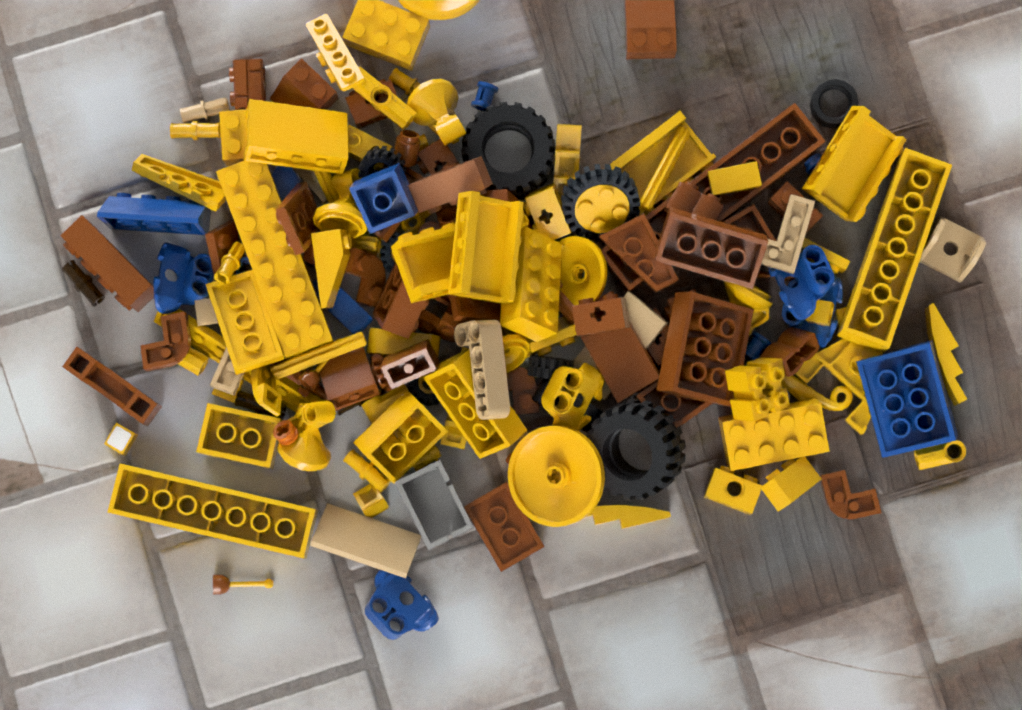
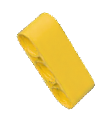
[367,328,441,356]

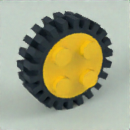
[561,164,640,242]

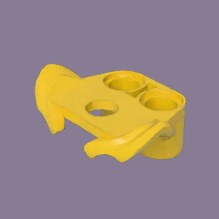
[541,363,604,432]

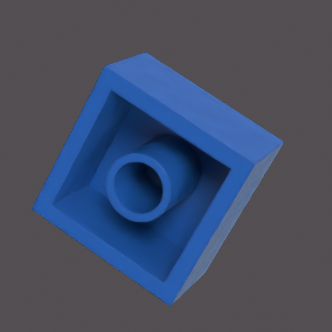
[349,163,418,234]

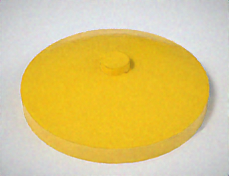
[508,425,605,527]

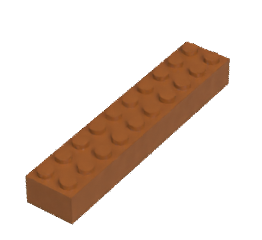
[601,103,825,293]

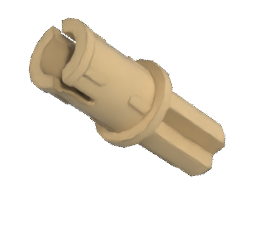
[180,97,230,123]

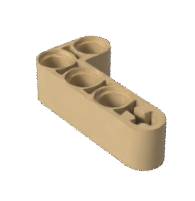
[454,320,510,420]

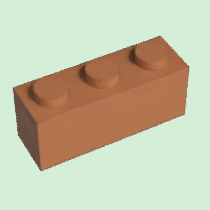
[408,156,493,214]

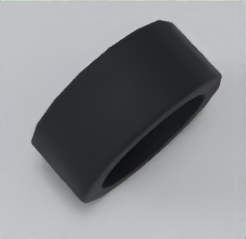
[810,79,859,128]

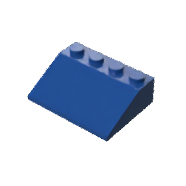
[97,193,211,236]
[856,340,958,458]

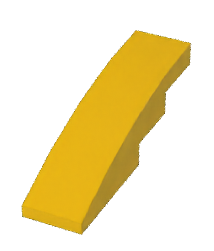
[551,124,582,213]
[925,303,967,406]
[587,505,671,529]

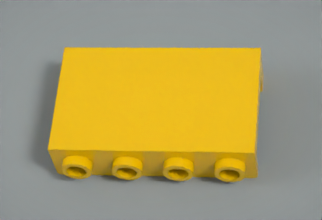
[244,99,348,174]
[802,106,907,222]
[610,111,716,217]
[448,191,524,304]
[391,223,455,303]

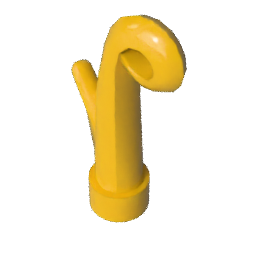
[781,375,853,411]

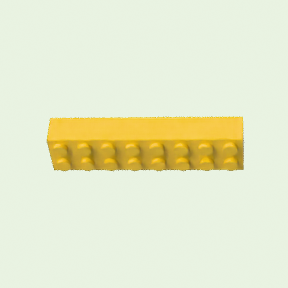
[837,148,952,353]
[216,161,334,360]
[107,463,318,559]

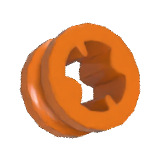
[273,420,299,446]

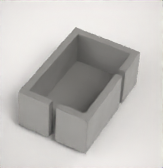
[395,460,474,551]

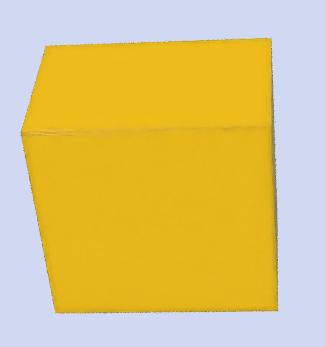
[806,300,834,326]

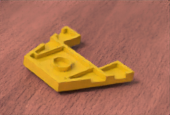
[794,338,883,435]

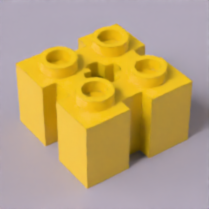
[725,357,790,421]

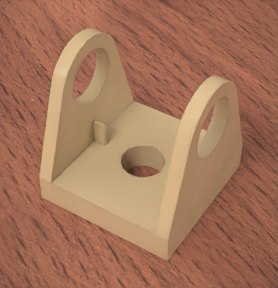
[919,216,986,283]

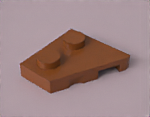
[205,220,238,281]

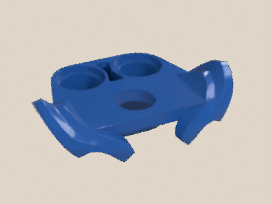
[153,242,214,314]
[768,245,835,320]
[782,276,843,349]
[364,570,439,640]

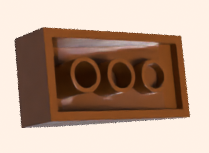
[624,0,677,59]

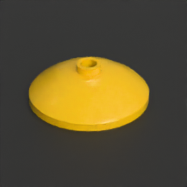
[558,236,607,306]

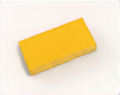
[707,161,762,196]

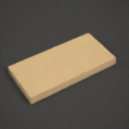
[574,291,667,400]
[310,503,421,578]

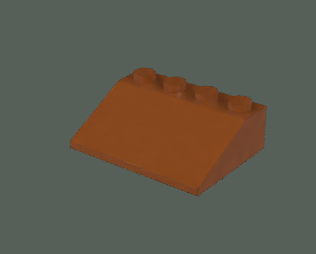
[656,292,754,407]

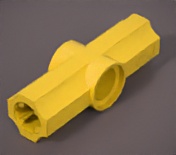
[352,66,417,130]

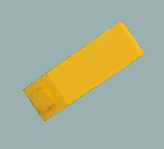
[311,229,352,309]

